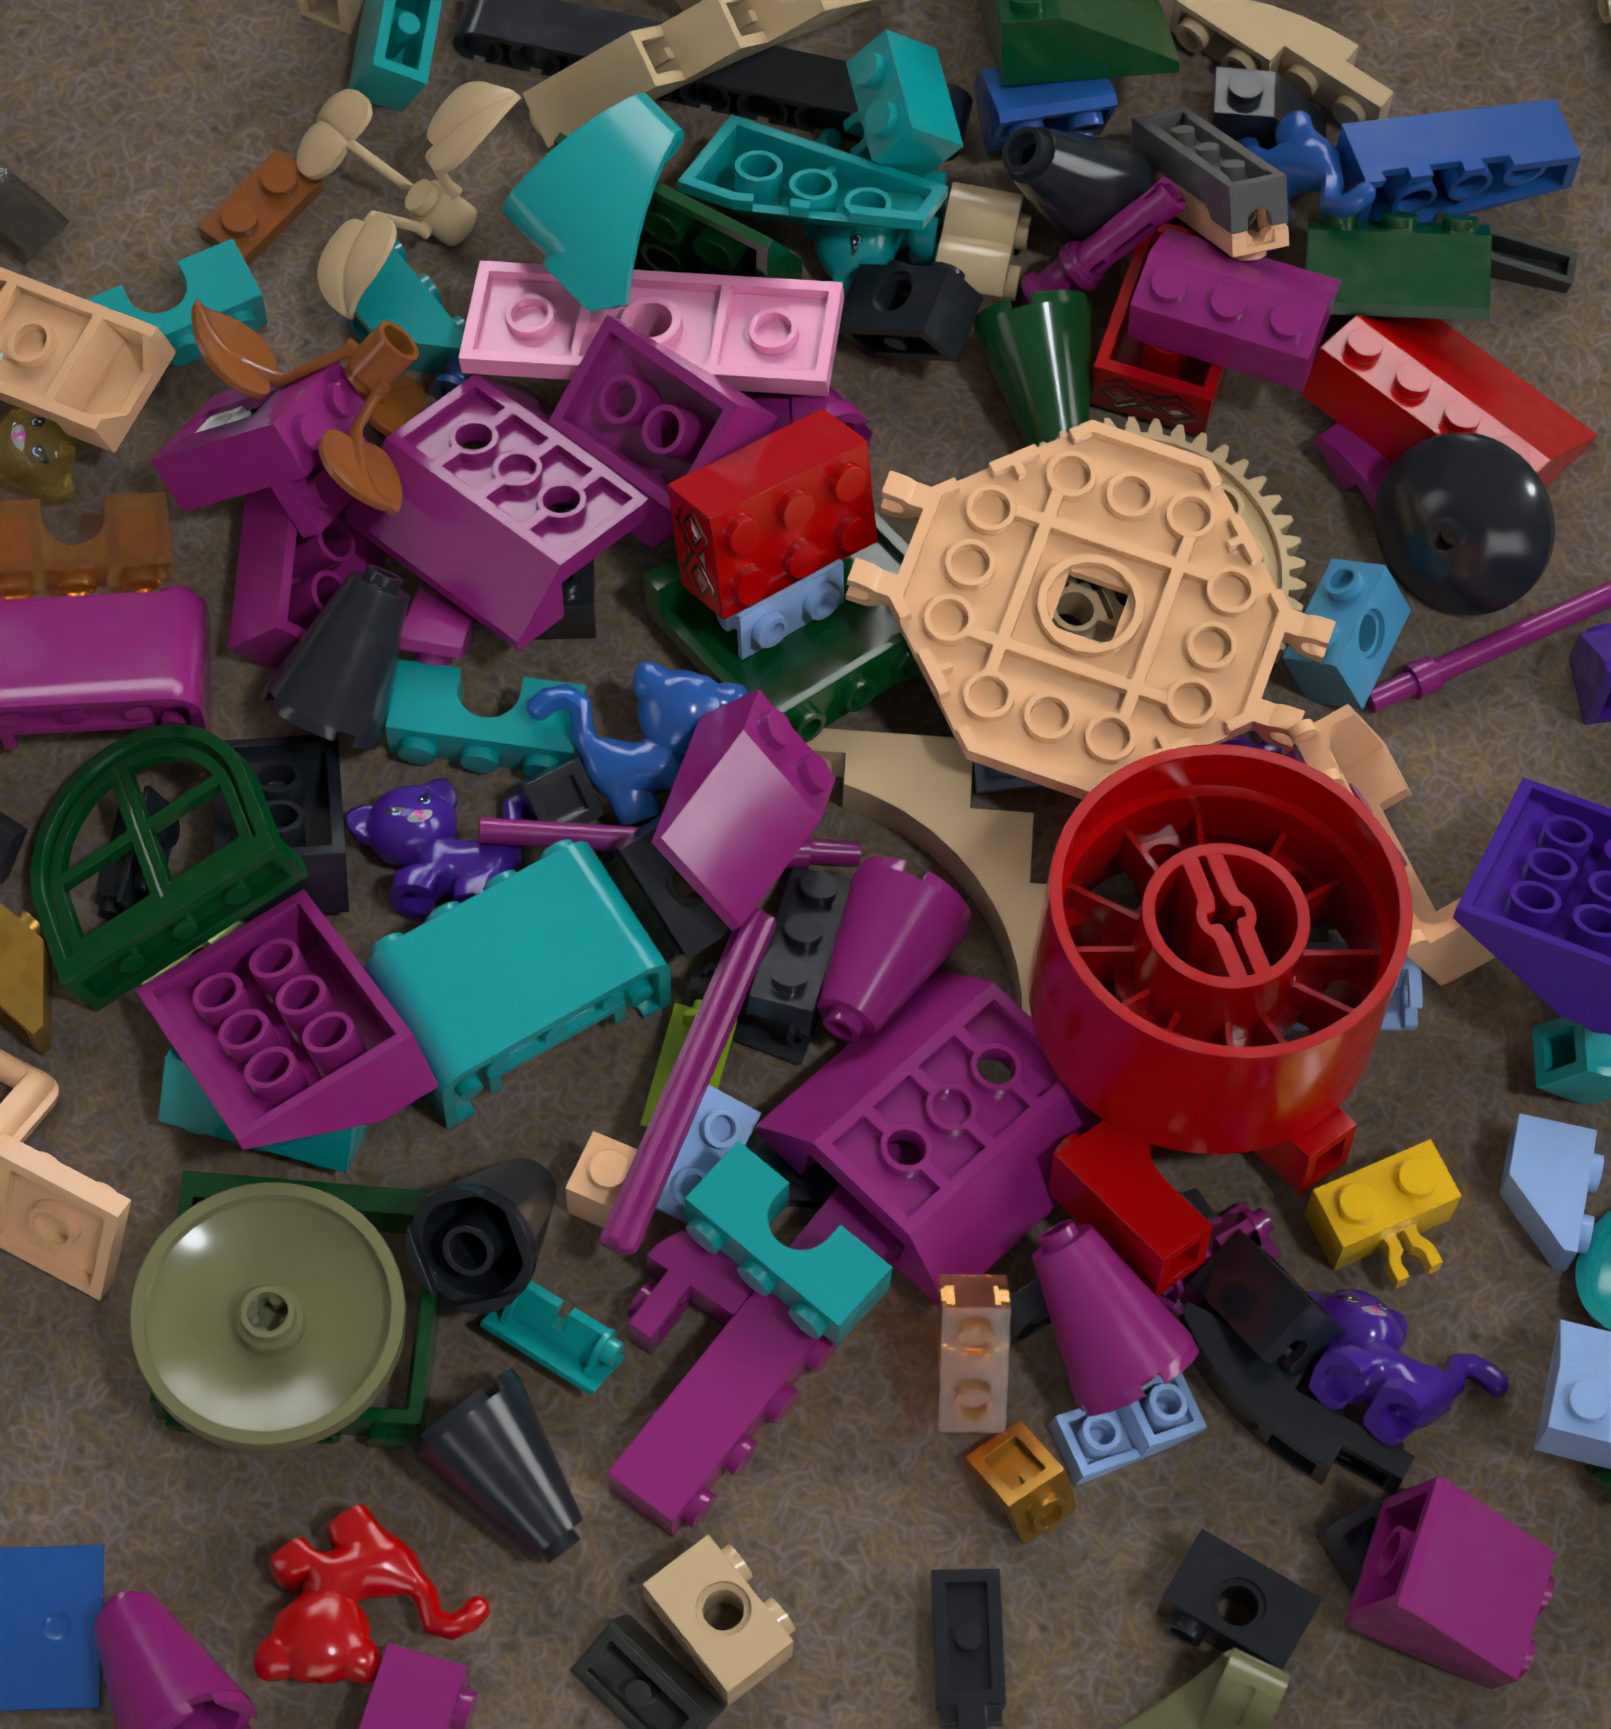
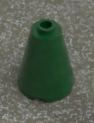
[973,290,1093,447]

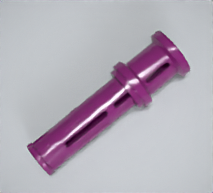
[1021,177,1187,304]

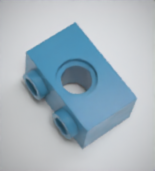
[1282,559,1411,710]

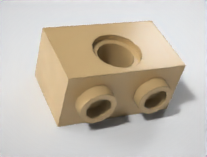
[643,1534,795,1706]

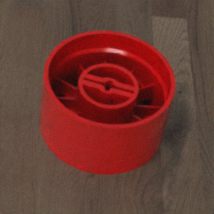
[1028,744,1413,1155]

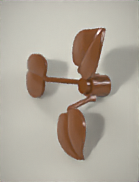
[191,298,429,516]

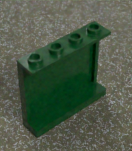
[643,512,921,743]

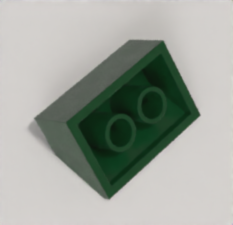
[1305,212,1492,320]

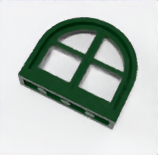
[30,724,309,1012]

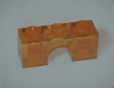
[0,492,173,599]

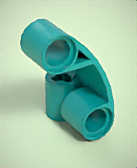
[503,93,684,313]

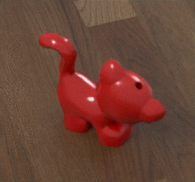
[253,1504,490,1685]

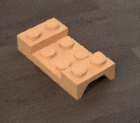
[0,267,177,453]

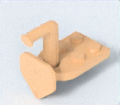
[0,1049,131,1301]

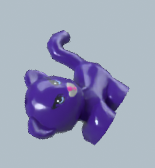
[345,778,529,919]
[1306,1289,1509,1446]

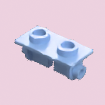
[716,559,844,660]
[656,1085,761,1224]

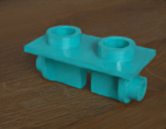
[480,1279,625,1396]

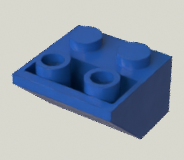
[973,67,1118,152]

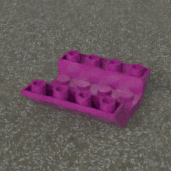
[344,374,674,651]
[754,969,1103,1312]

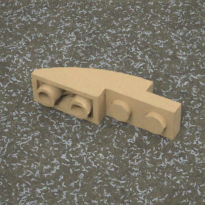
[1170,0,1394,124]

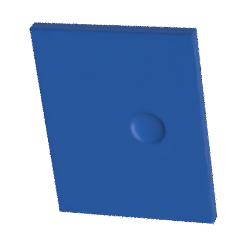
[0,1544,104,1712]

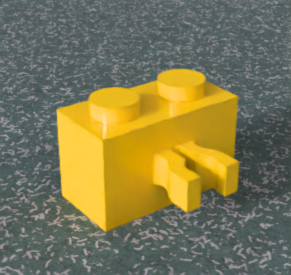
[1304,1139,1462,1290]

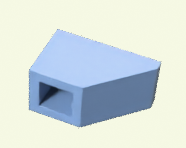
[1499,1113,1604,1272]

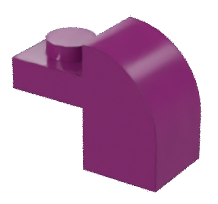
[626,1230,754,1356]

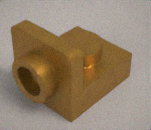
[965,1420,1077,1544]

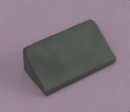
[570,1613,725,1729]

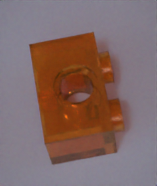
[935,1274,1011,1433]

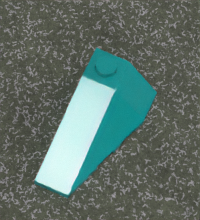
[677,114,949,230]

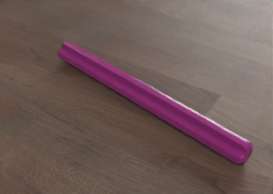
[600,908,776,1257]

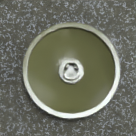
[130,1182,407,1452]

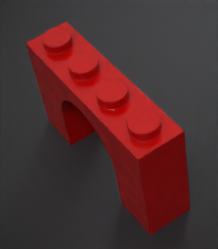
[1048,1108,1357,1296]

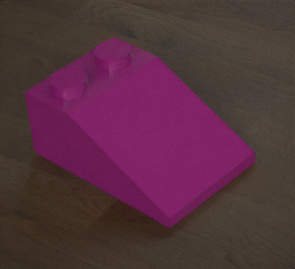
[548,314,778,511]
[652,689,836,931]

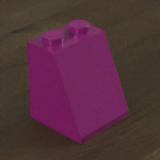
[1344,1476,1556,1689]

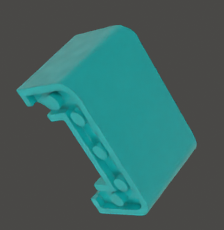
[364,839,671,1130]

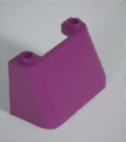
[0,585,212,749]

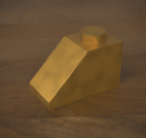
[0,902,52,1056]

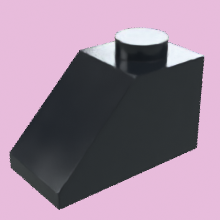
[1208,67,1327,150]

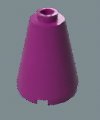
[817,856,972,1042]
[1032,1219,1199,1416]
[93,1590,258,1729]

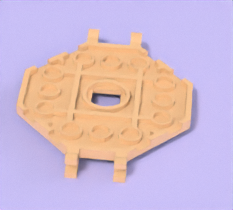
[846,420,1336,799]

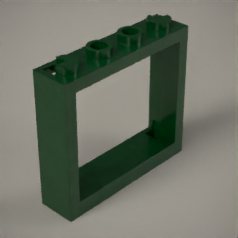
[149,1170,442,1450]

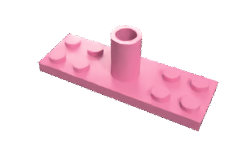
[458,260,844,397]

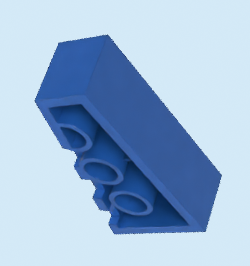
[1336,99,1581,223]

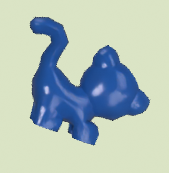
[1238,111,1376,253]
[526,661,748,826]

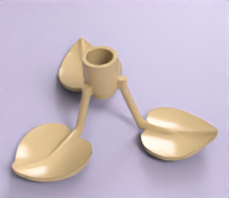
[296,81,522,320]

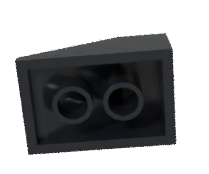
[212,733,349,920]

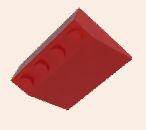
[1301,315,1598,488]

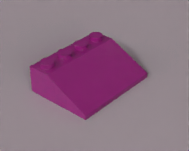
[136,889,439,1150]

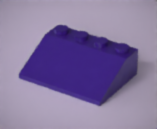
[1453,777,1611,1035]

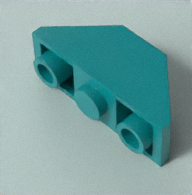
[346,219,466,375]

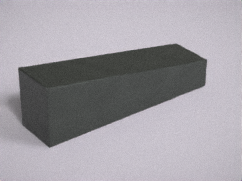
[1430,210,1578,293]

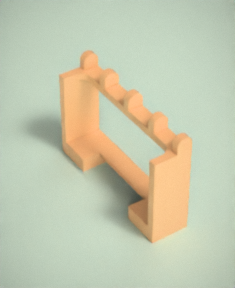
[1288,704,1496,986]

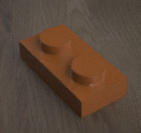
[198,148,324,266]

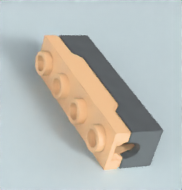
[1131,107,1289,261]

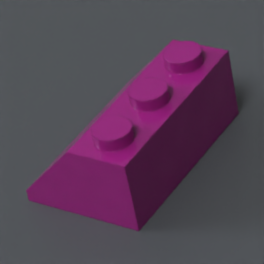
[1127,228,1341,391]
[228,487,384,669]

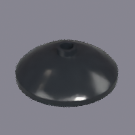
[1374,432,1555,616]

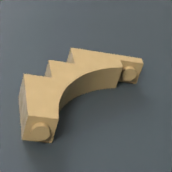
[522,0,891,148]
[806,728,1094,1017]

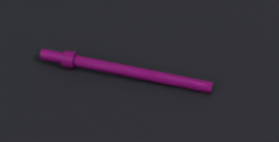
[1366,581,1611,713]
[477,817,861,869]

